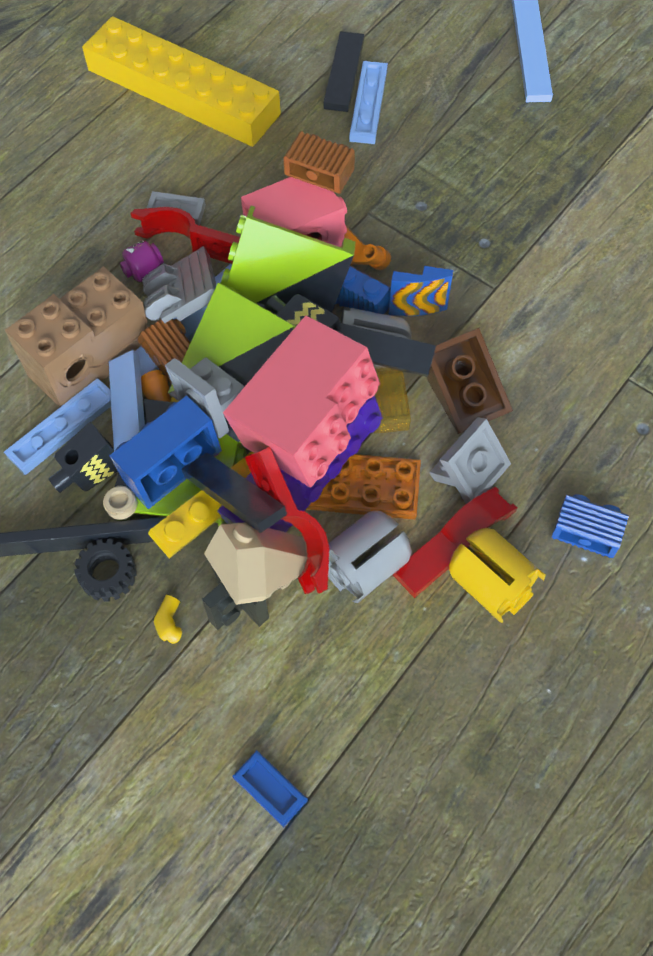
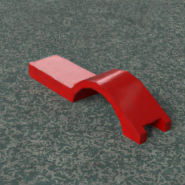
[130,207,241,264]
[244,447,330,594]
[393,487,518,598]

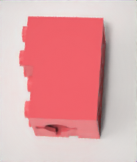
[241,177,347,247]
[223,315,380,488]

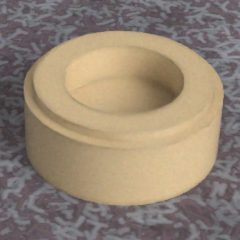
[103,486,137,520]

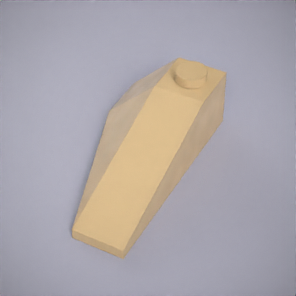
[204,523,307,605]

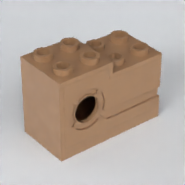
[5,266,148,407]

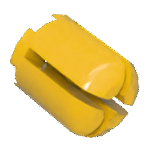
[449,528,546,623]

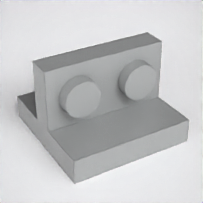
[165,357,245,438]
[429,417,511,504]

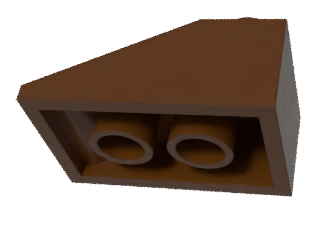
[427,328,513,434]

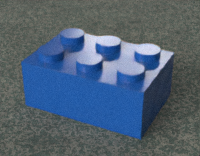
[109,395,222,510]

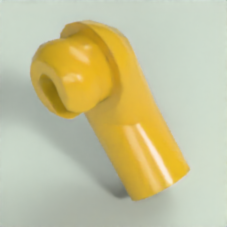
[154,595,182,644]

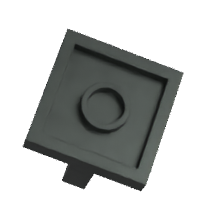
[202,569,269,630]

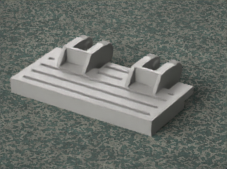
[143,246,217,324]

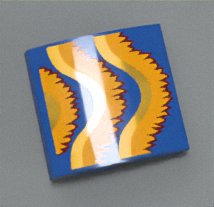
[389,266,453,316]

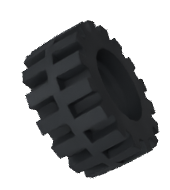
[74,539,137,602]

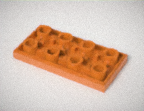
[306,454,421,520]

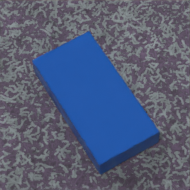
[232,750,308,828]

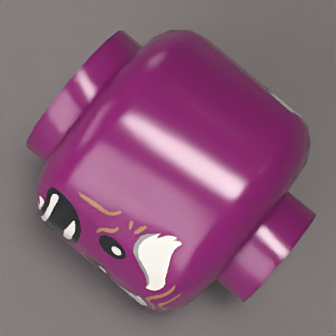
[119,240,164,283]

